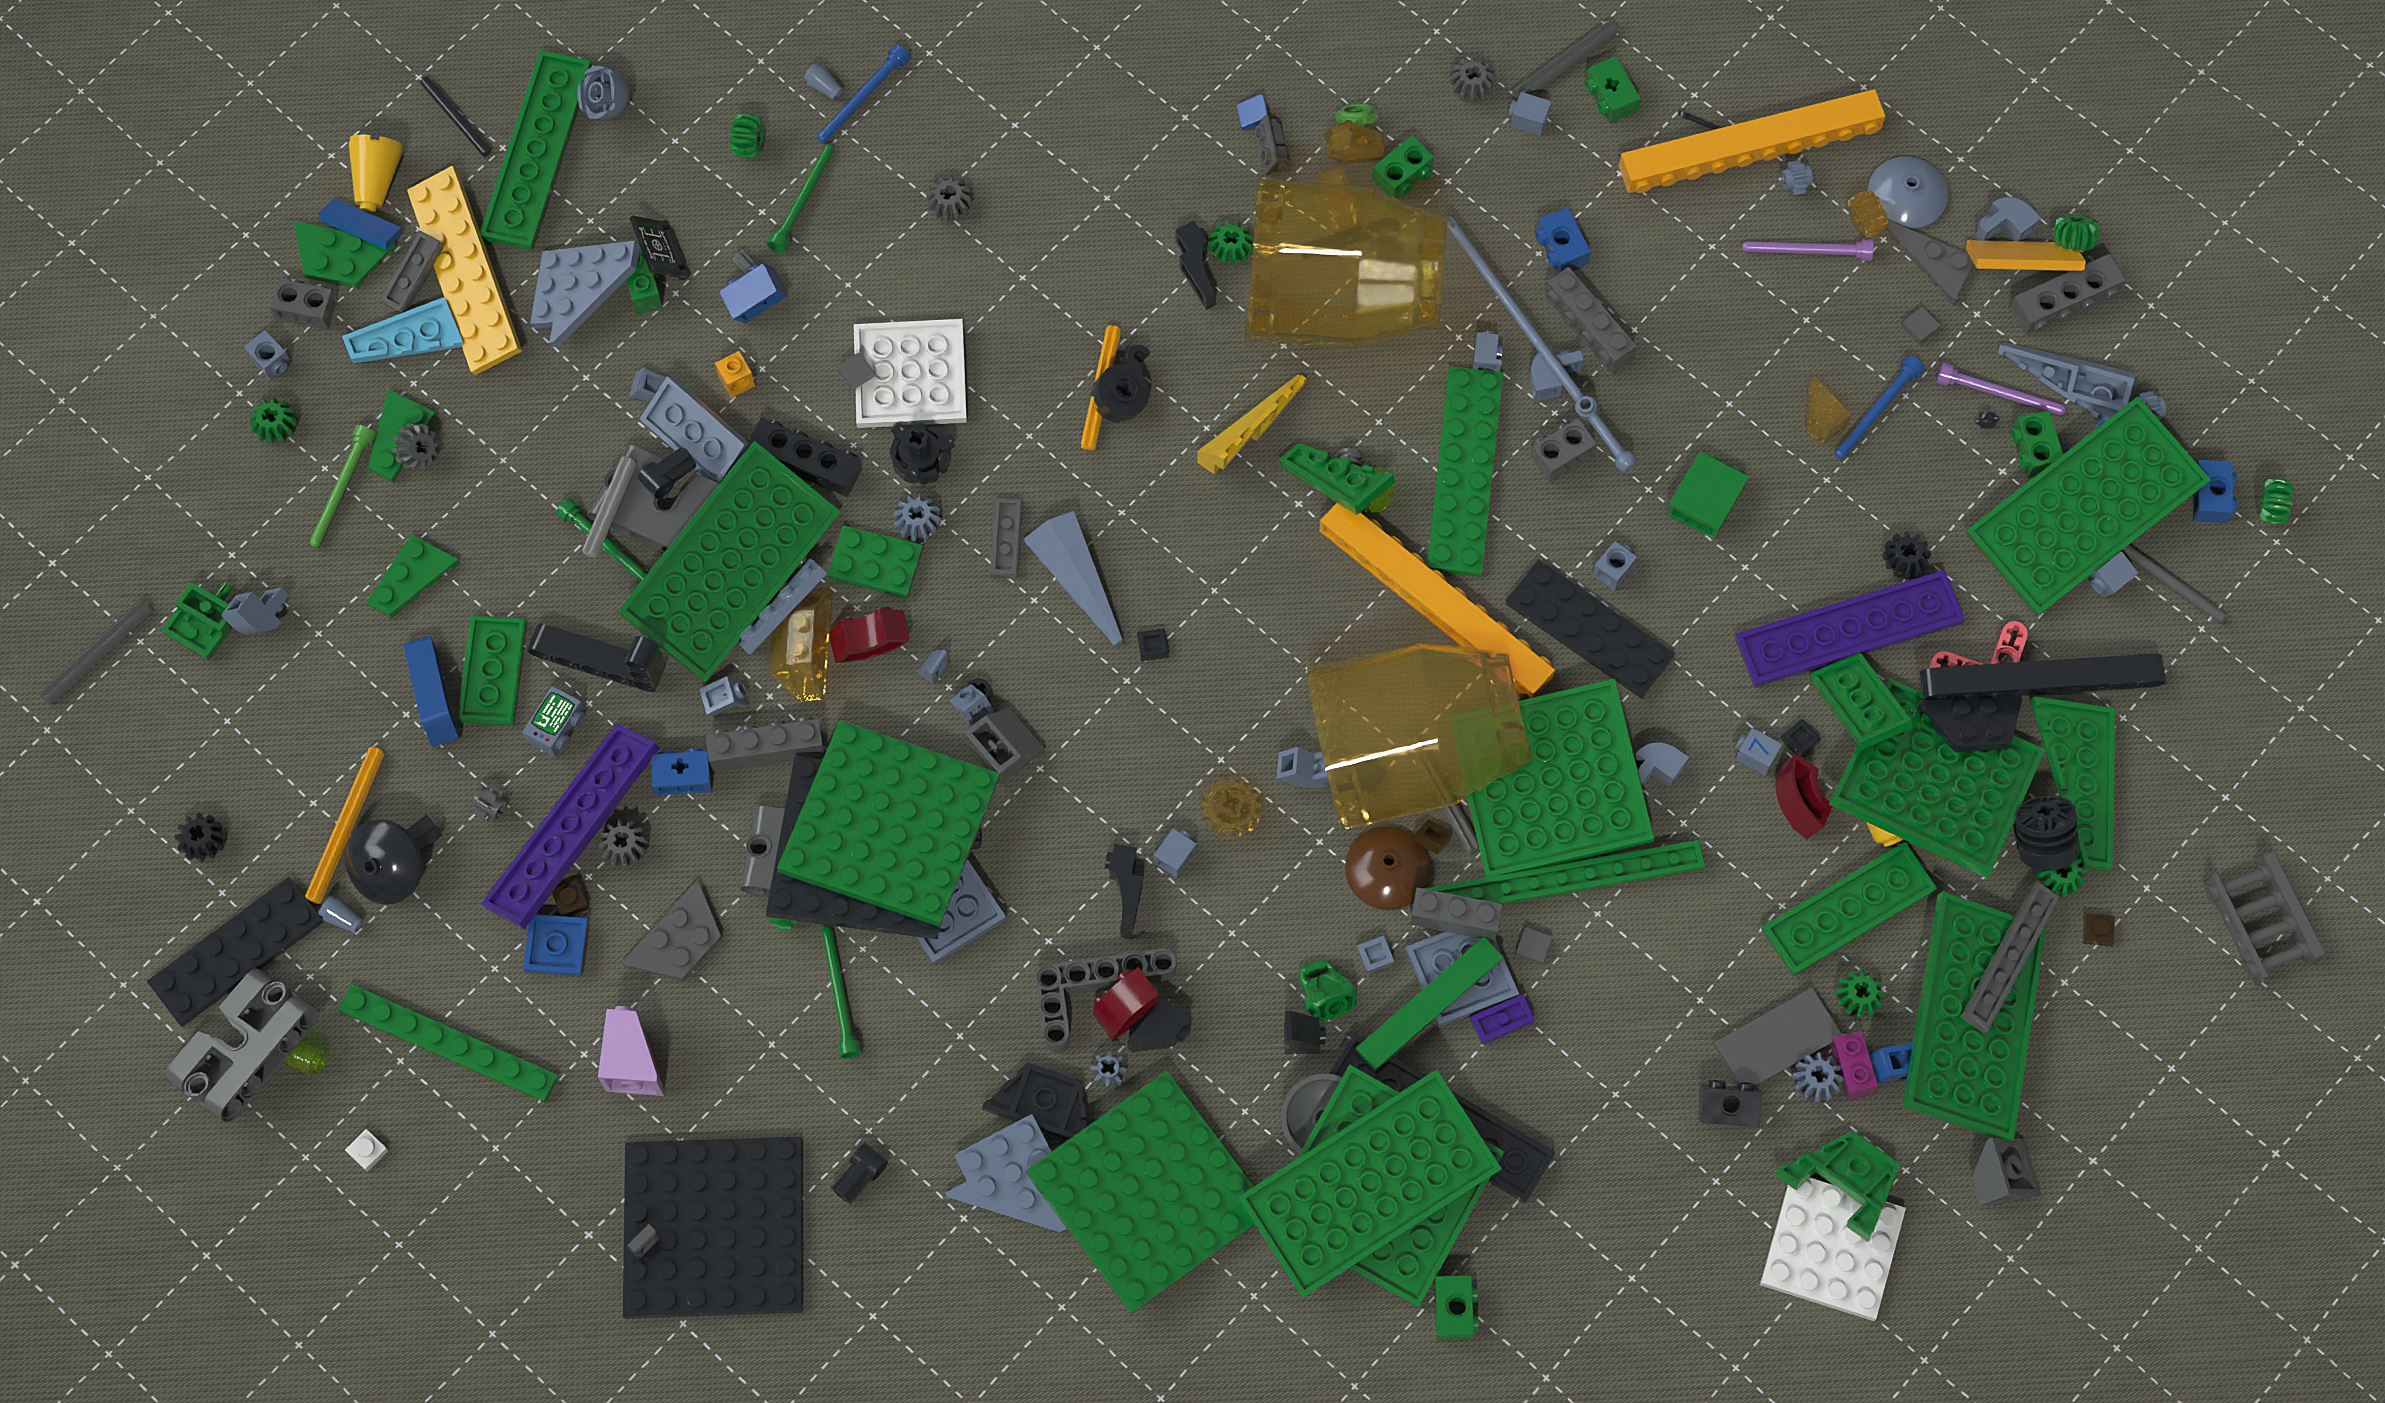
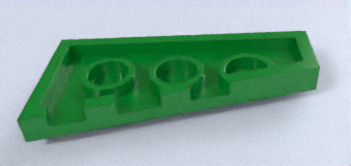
[1279,443,1396,515]

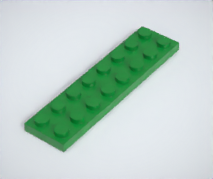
[480,50,592,251]
[1427,366,1503,577]

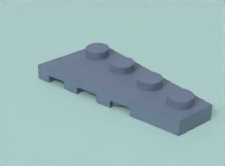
[738,558,827,655]

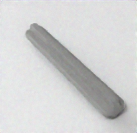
[582,456,636,558]

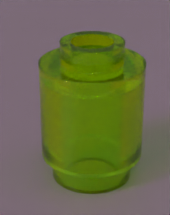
[284,1041,326,1076]

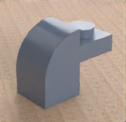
[1975,197,2041,241]
[1529,347,1583,402]
[221,587,289,635]
[1634,742,1689,787]
[1276,747,1342,788]

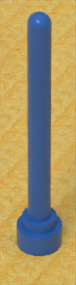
[817,44,911,143]
[1835,356,1925,459]

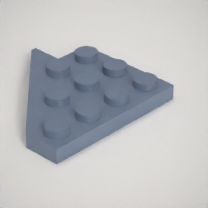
[530,241,640,347]
[945,1114,1067,1233]

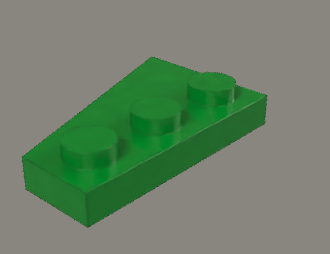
[368,389,437,483]

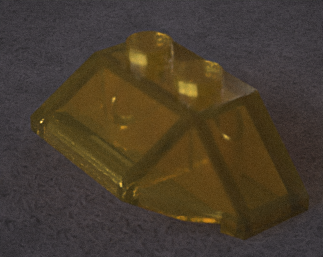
[769,593,831,702]

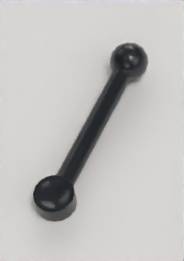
[1678,111,1727,130]

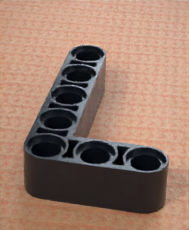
[527,624,666,692]

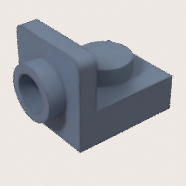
[699,676,748,717]
[950,685,995,728]

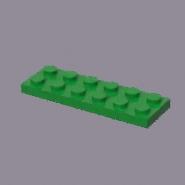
[1761,842,1938,977]

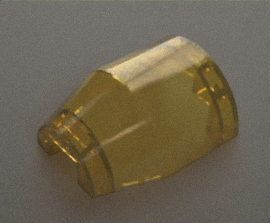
[1245,179,1448,349]
[1307,642,1532,830]

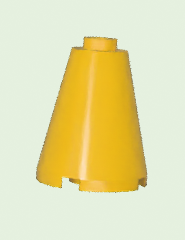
[349,135,403,212]

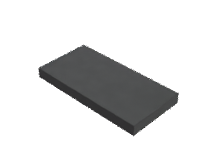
[1713,988,1842,1087]

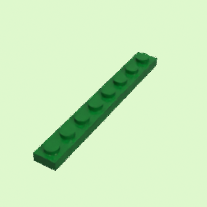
[338,984,559,1103]

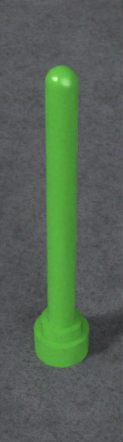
[310,425,377,547]

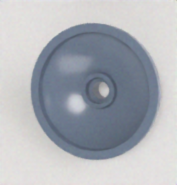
[1867,156,1948,230]

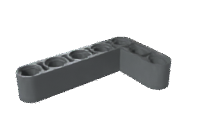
[1036,949,1176,1053]

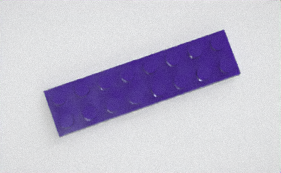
[1735,570,1965,688]
[481,724,660,930]

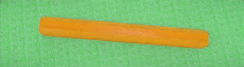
[1081,325,1121,451]

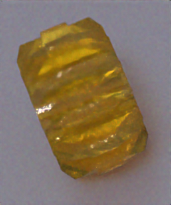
[1847,190,1888,238]

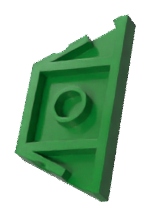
[294,221,397,289]

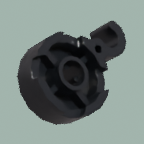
[1091,345,1150,423]

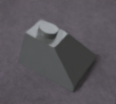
[1972,1138,2041,1206]

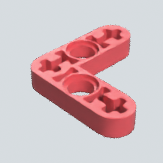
[1930,621,2028,668]

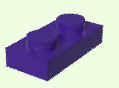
[1470,994,1535,1045]

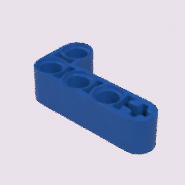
[404,636,460,747]

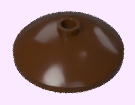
[1345,827,1431,910]

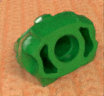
[1298,959,1358,1021]

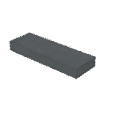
[380,230,445,313]
[990,498,1023,579]

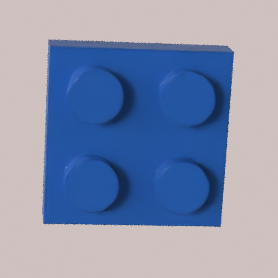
[523,915,589,977]

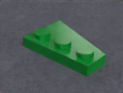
[366,534,460,619]

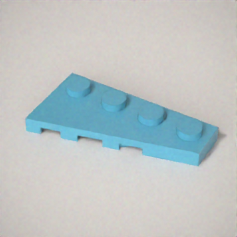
[342,297,464,363]

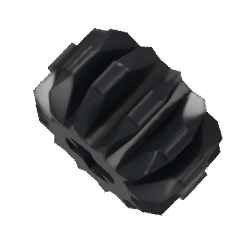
[1882,531,1931,580]
[174,813,225,863]

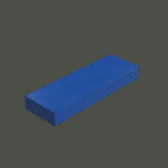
[318,198,402,250]

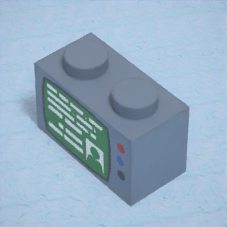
[522,686,585,757]

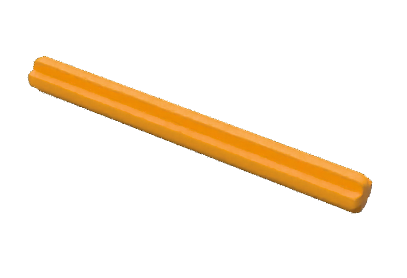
[305,747,384,904]

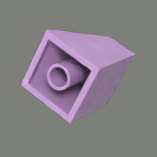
[598,1006,665,1096]

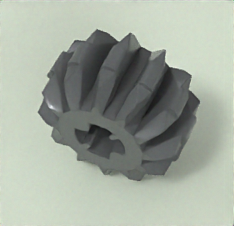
[1450,56,1495,103]
[926,175,972,223]
[391,423,440,470]
[598,819,648,869]

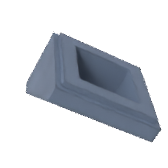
[629,368,666,401]
[918,650,949,684]

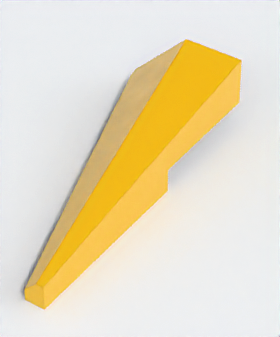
[1197,375,1307,475]

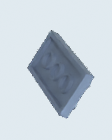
[640,375,750,484]

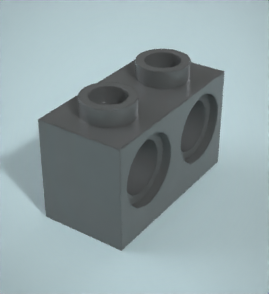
[270,279,337,330]
[1531,419,1597,482]

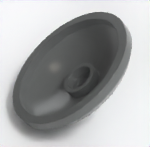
[1280,1074,1342,1154]

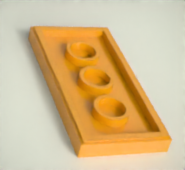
[1966,240,2086,271]

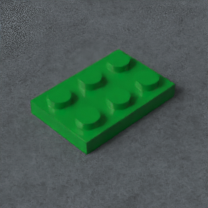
[827,526,923,599]

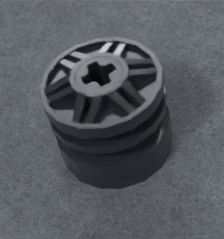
[2015,795,2080,871]

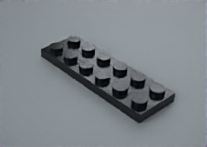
[1505,559,1675,699]
[147,877,324,1027]

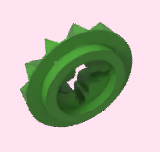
[1335,104,1378,127]

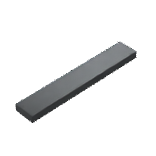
[1960,881,2061,1034]

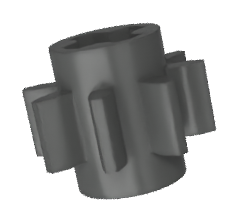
[472,785,508,822]

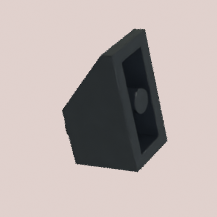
[1127,997,1191,1052]
[1284,1011,1326,1054]

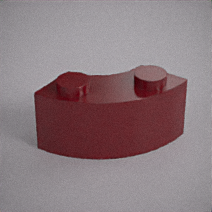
[828,607,910,663]
[1775,754,1833,840]
[1093,967,1159,1042]

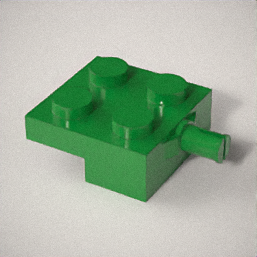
[161,582,234,661]

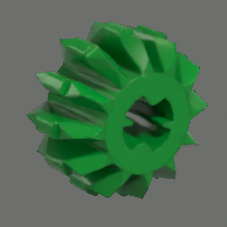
[729,113,765,159]
[2053,214,2100,251]
[1208,220,1254,267]
[249,397,297,445]
[2259,478,2294,525]
[2036,858,2086,899]
[1835,969,1886,1019]

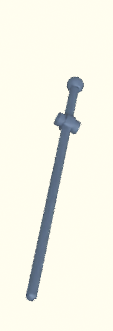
[1444,216,1637,472]

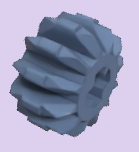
[894,494,941,542]
[1792,1053,1843,1103]

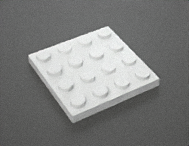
[854,319,967,428]
[1760,1178,1906,1321]

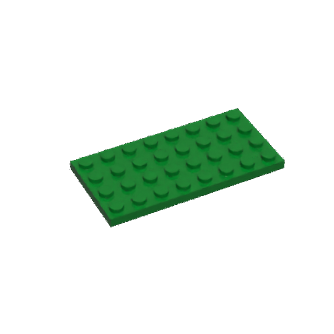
[1965,397,2211,617]
[617,441,841,683]
[1902,891,2047,1143]
[1238,1069,1502,1298]

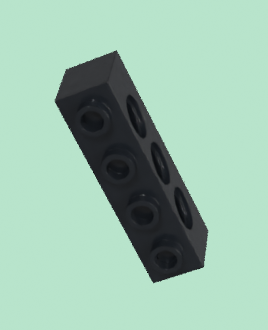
[747,418,862,498]

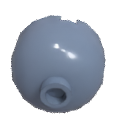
[577,66,630,120]

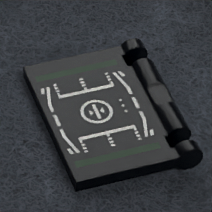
[629,215,690,280]

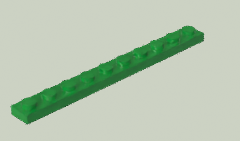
[1423,840,1705,906]

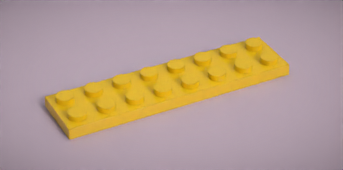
[407,166,522,375]

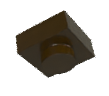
[1413,820,1453,854]
[552,880,589,917]
[2083,913,2115,947]

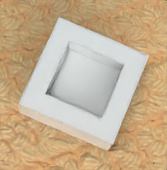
[345,1129,388,1172]

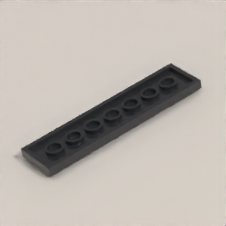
[1329,1033,1556,1204]

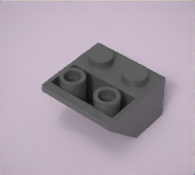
[964,708,1045,784]

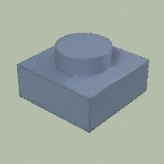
[1357,936,1395,974]

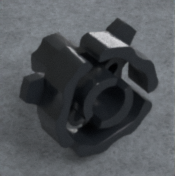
[889,423,955,485]

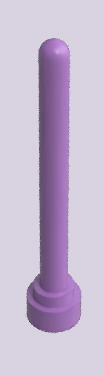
[1742,239,1873,261]
[1936,362,2066,415]

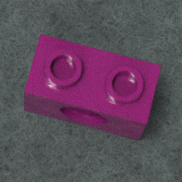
[1831,1031,1878,1101]

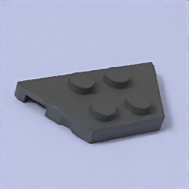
[621,881,722,982]

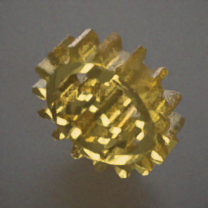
[1200,776,1262,839]

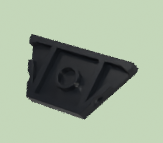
[1916,696,2022,752]
[982,1062,1088,1140]

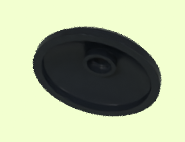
[345,819,422,905]

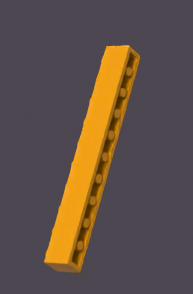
[1619,89,1886,194]
[1319,503,1555,698]

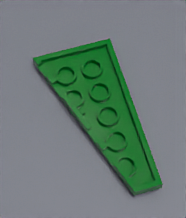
[2030,696,2115,872]

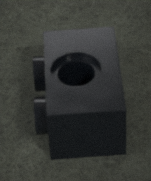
[1698,1080,1762,1127]

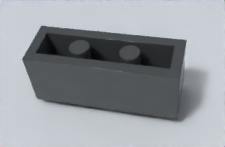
[1410,888,1502,941]

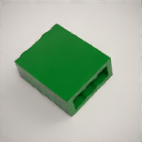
[1666,451,1749,540]

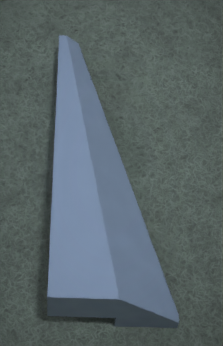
[1998,342,2140,421]
[1024,511,1123,647]

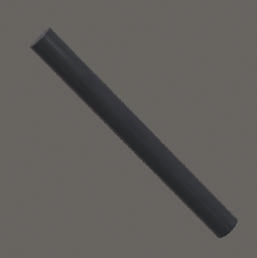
[420,76,491,157]

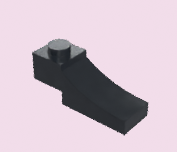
[1175,220,1216,310]
[1105,844,1143,939]

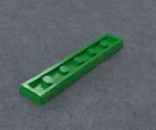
[1356,937,1504,1072]

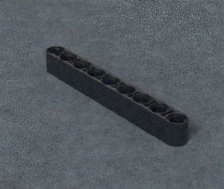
[1919,654,2167,700]

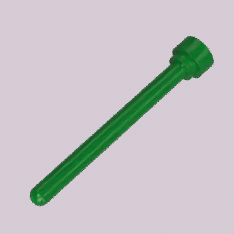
[766,143,834,254]
[556,498,647,582]
[821,926,862,1059]

